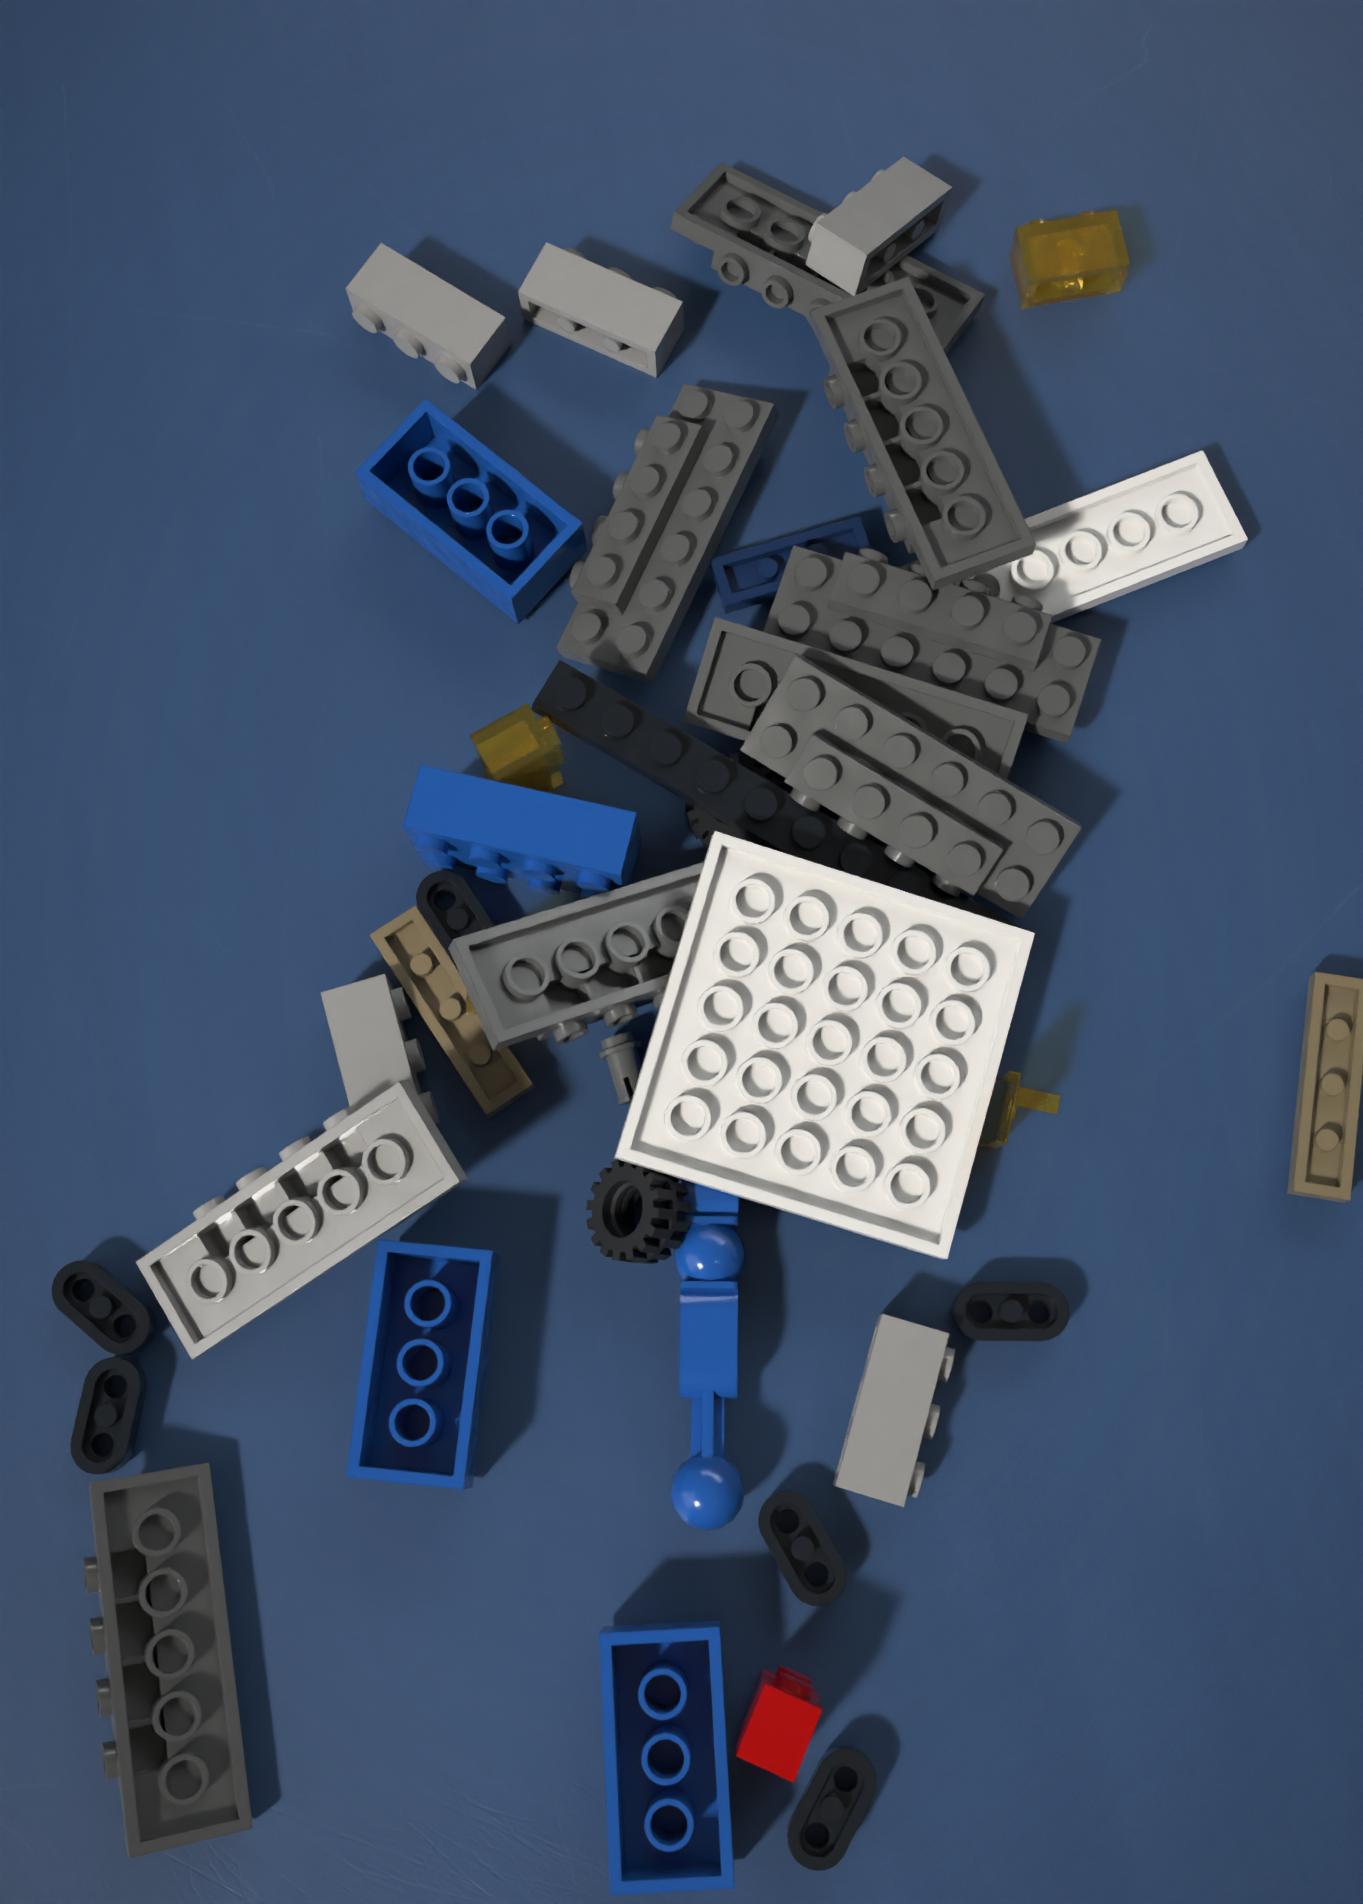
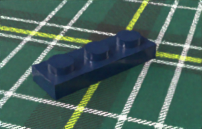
[710,516,872,614]

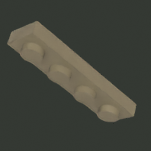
[370,905,535,1118]
[1287,972,1363,1203]

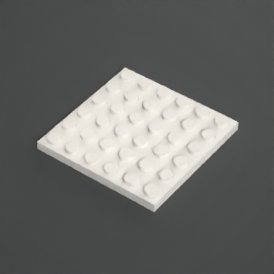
[614,831,1035,1259]

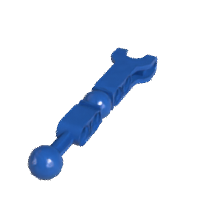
[657,1011,746,1531]

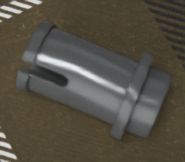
[599,1032,642,1106]

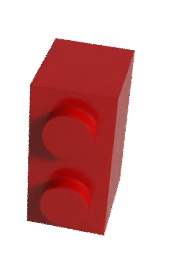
[736,1665,823,1783]

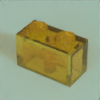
[1009,210,1130,309]
[469,703,566,792]

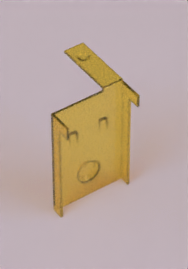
[978,1071,1061,1150]

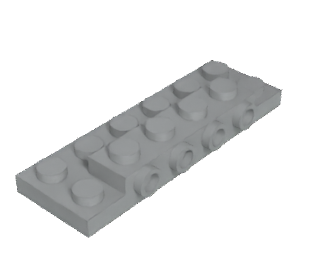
[136,1080,468,1360]

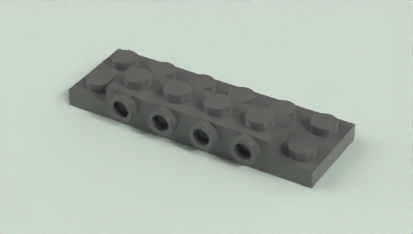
[670,162,985,354]
[810,277,1036,590]
[556,384,780,684]
[763,545,1101,743]
[683,617,1029,779]
[740,654,1082,920]
[448,862,704,1051]
[83,1463,253,1858]

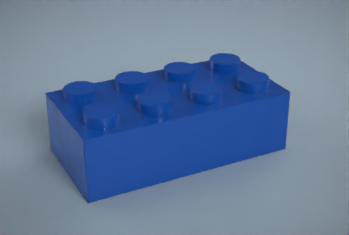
[355,398,587,624]
[403,764,642,899]
[346,1239,501,1490]
[599,1620,735,1895]

